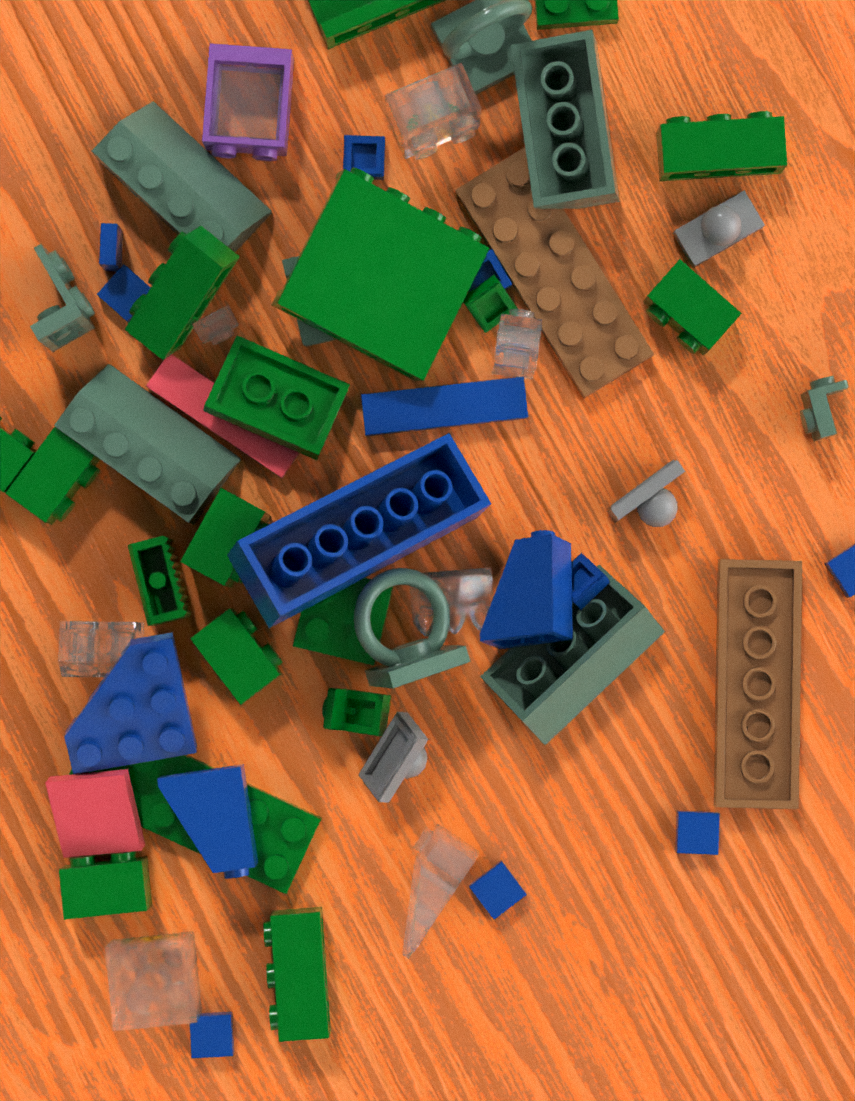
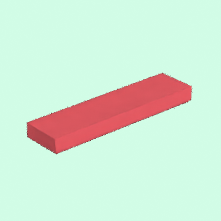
[146,355,300,479]

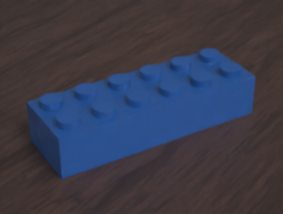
[227,433,491,629]

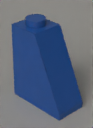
[480,530,573,649]
[157,764,258,879]

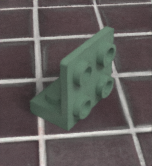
[30,244,95,352]

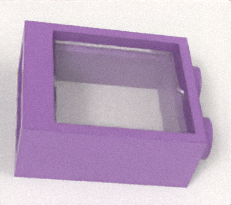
[202,43,294,161]

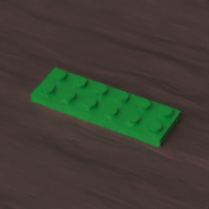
[69,755,322,894]

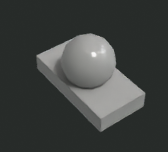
[672,190,765,268]
[607,459,685,527]
[358,712,429,803]

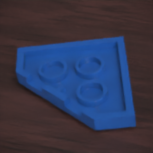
[64,632,197,774]

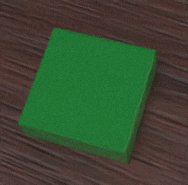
[463,275,518,333]

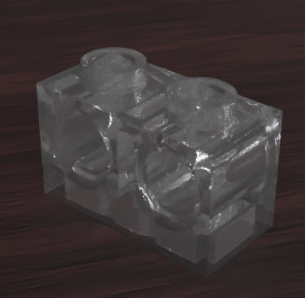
[492,309,543,379]
[58,621,146,677]

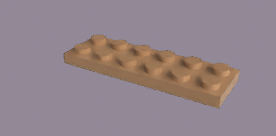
[455,147,654,399]
[714,559,802,809]

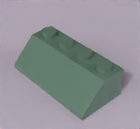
[511,30,620,209]
[92,101,272,252]
[54,364,242,525]
[480,565,665,745]

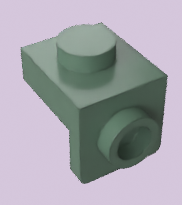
[800,376,849,442]

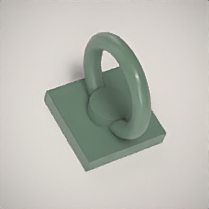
[431,0,532,99]
[354,568,471,689]

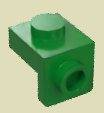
[322,688,391,736]

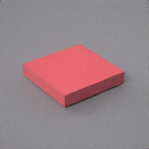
[45,769,145,858]

